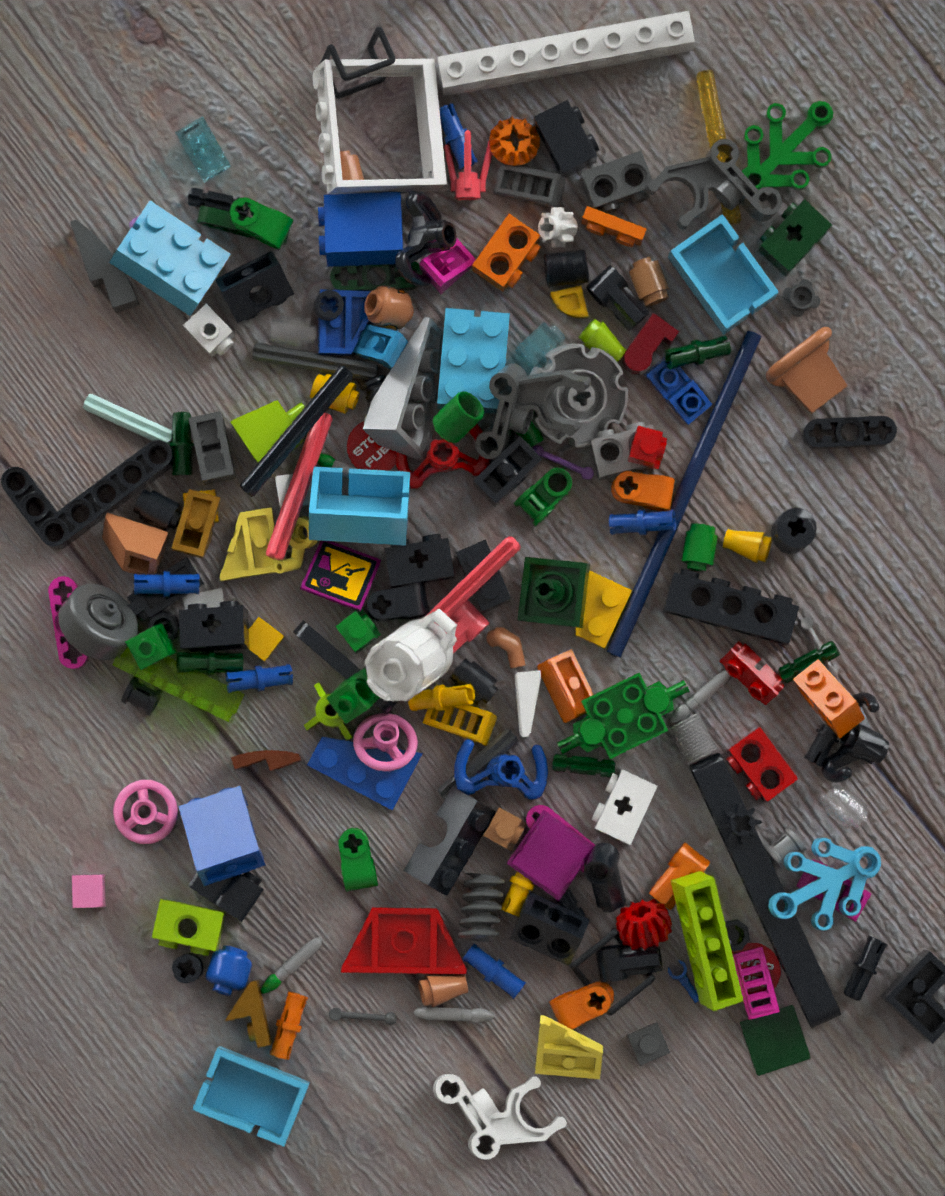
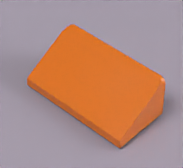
[537,649,594,723]

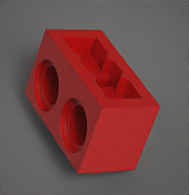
[726,727,798,802]

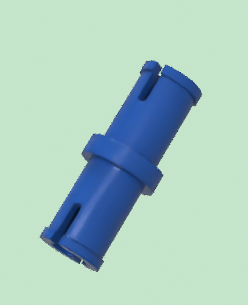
[439,103,478,170]
[609,509,676,535]
[134,571,199,597]
[225,664,293,693]
[462,943,526,999]

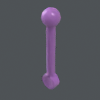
[532,445,594,480]

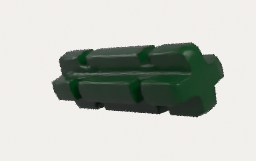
[778,641,840,683]
[552,754,616,778]

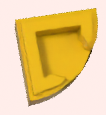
[550,285,588,319]

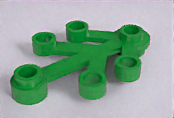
[741,101,833,191]

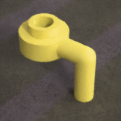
[274,516,318,574]

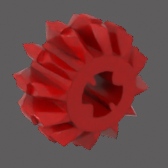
[616,898,672,951]

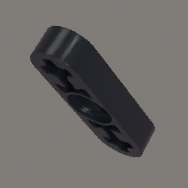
[802,416,897,449]

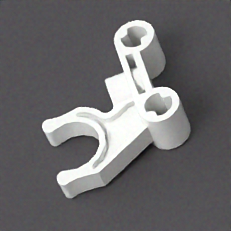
[433,1074,567,1160]

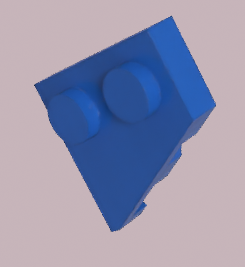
[318,289,371,356]

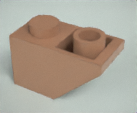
[102,513,169,574]

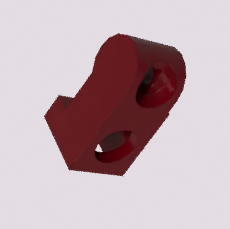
[623,313,679,375]

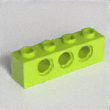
[670,871,743,1011]

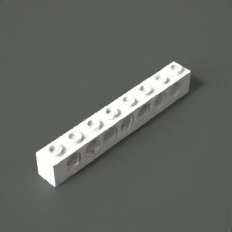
[437,11,695,97]

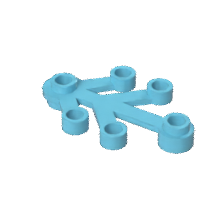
[768,838,881,931]

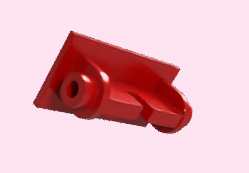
[719,641,785,706]

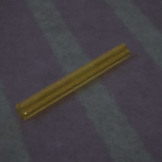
[696,70,742,225]

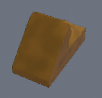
[171,489,220,558]
[225,980,272,1048]

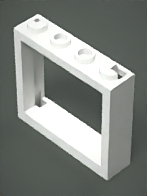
[313,59,447,194]

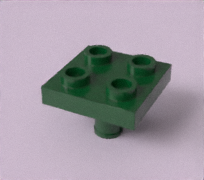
[517,557,590,628]

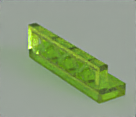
[112,648,245,723]

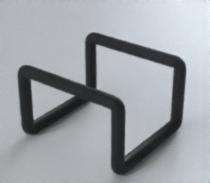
[320,26,396,99]
[569,928,655,1016]

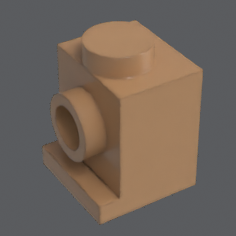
[483,807,527,851]

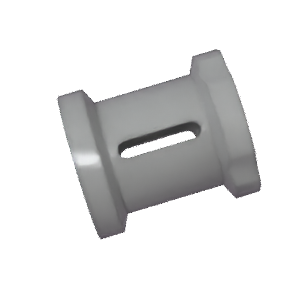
[764,827,806,869]

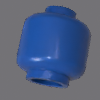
[205,945,252,996]

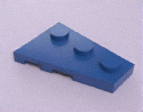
[307,737,423,811]

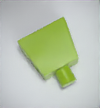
[230,400,305,463]

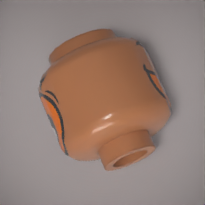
[364,285,414,331]

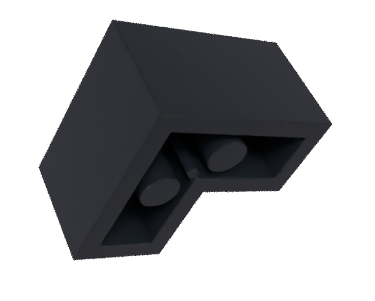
[880,949,945,1044]

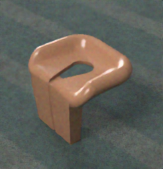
[766,326,848,414]

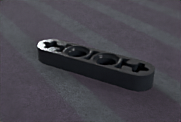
[293,620,397,714]

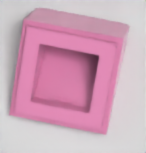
[72,874,105,908]

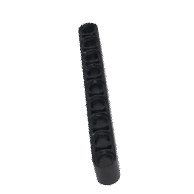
[689,752,841,1028]

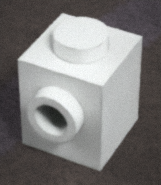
[183,303,235,357]

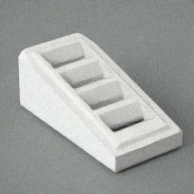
[514,670,541,738]

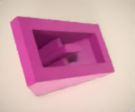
[419,238,476,294]

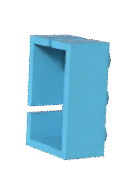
[109,201,231,316]
[668,214,779,335]
[437,308,510,414]
[309,466,410,545]
[192,1046,310,1147]

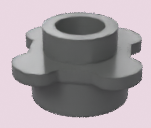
[783,279,820,317]

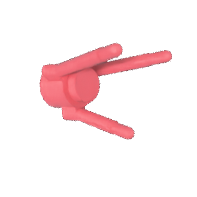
[444,130,493,200]

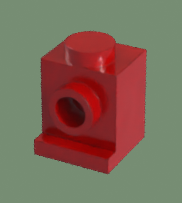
[628,425,667,470]

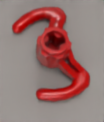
[396,424,491,489]

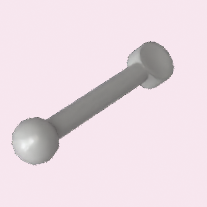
[800,617,838,677]

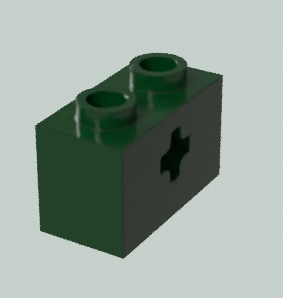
[758,199,832,276]

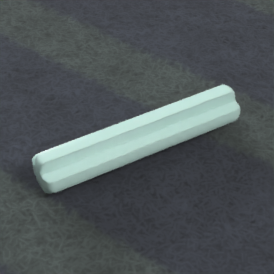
[83,394,172,445]

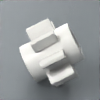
[538,207,578,248]

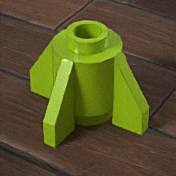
[304,682,352,741]

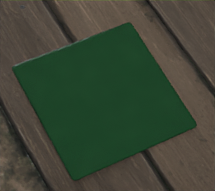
[740,1005,811,1076]

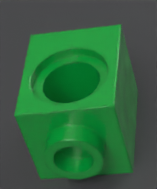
[125,624,177,670]
[326,667,380,724]

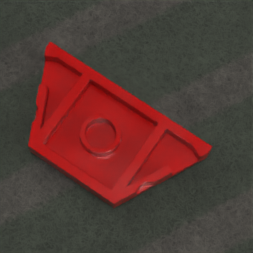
[341,907,466,974]

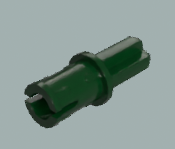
[169,412,194,476]

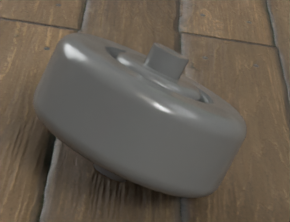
[58,584,138,660]

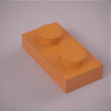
[581,206,647,247]

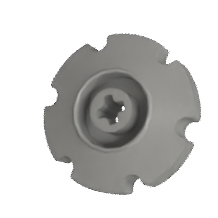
[530,343,628,447]

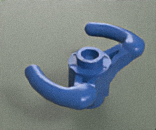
[454,739,548,800]

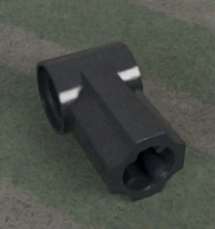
[586,265,649,331]
[584,843,626,912]
[596,944,663,983]

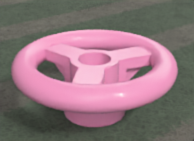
[353,713,418,771]
[113,780,178,844]

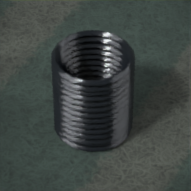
[544,249,589,288]

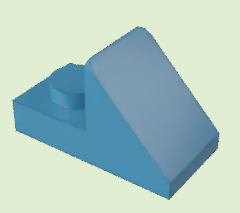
[353,324,408,370]

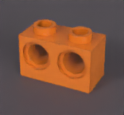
[472,213,542,292]
[793,660,865,738]

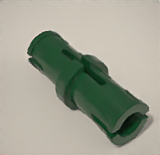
[664,335,731,369]
[176,650,244,676]

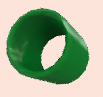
[433,391,484,443]

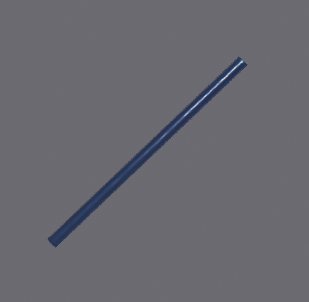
[606,331,762,658]

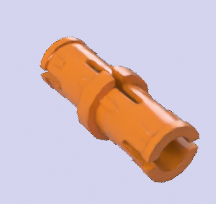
[269,991,308,1060]

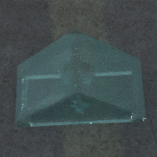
[175,116,231,183]

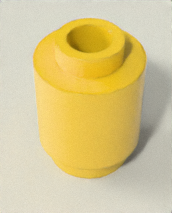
[310,374,360,414]

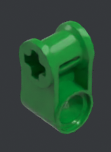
[230,197,294,250]
[513,468,572,527]
[339,828,378,892]

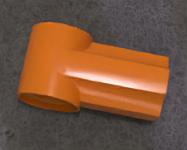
[648,842,711,910]

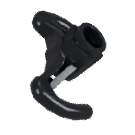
[395,191,457,287]
[821,692,889,783]

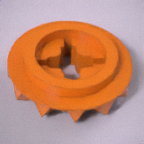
[489,116,540,166]

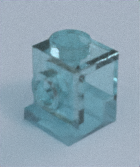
[516,322,566,370]

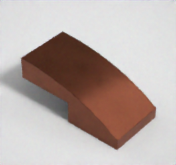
[231,750,302,771]

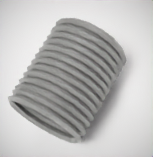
[668,713,718,765]

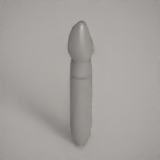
[669,670,731,724]
[413,1007,494,1023]

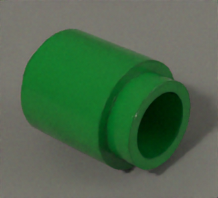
[681,523,718,572]

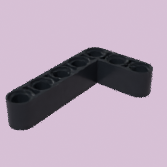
[1,440,173,549]

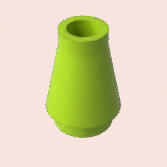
[578,318,627,362]

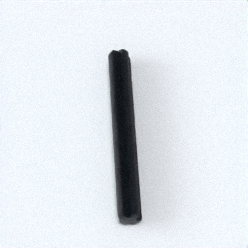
[240,366,353,497]

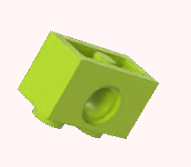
[152,899,226,956]

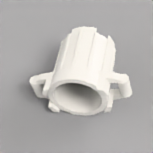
[364,609,457,701]

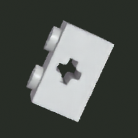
[591,769,657,845]

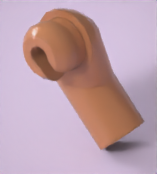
[486,627,526,669]

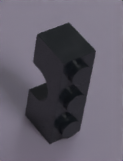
[403,786,496,896]

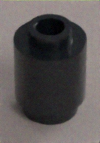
[133,489,182,531]
[450,658,498,705]

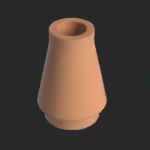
[418,974,468,1007]

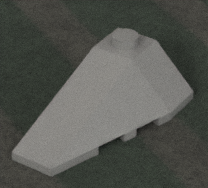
[363,317,443,461]

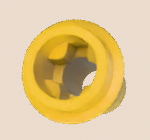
[723,529,772,563]

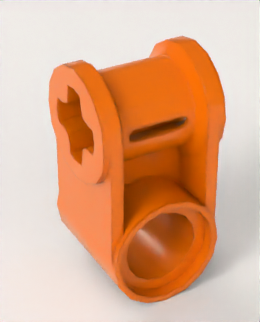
[611,471,675,511]
[549,981,615,1029]

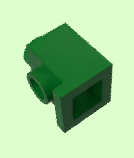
[335,609,382,654]

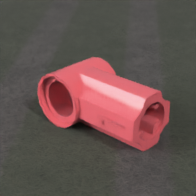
[445,600,490,654]

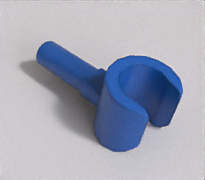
[668,960,699,1003]

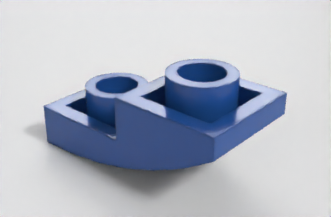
[644,358,713,425]

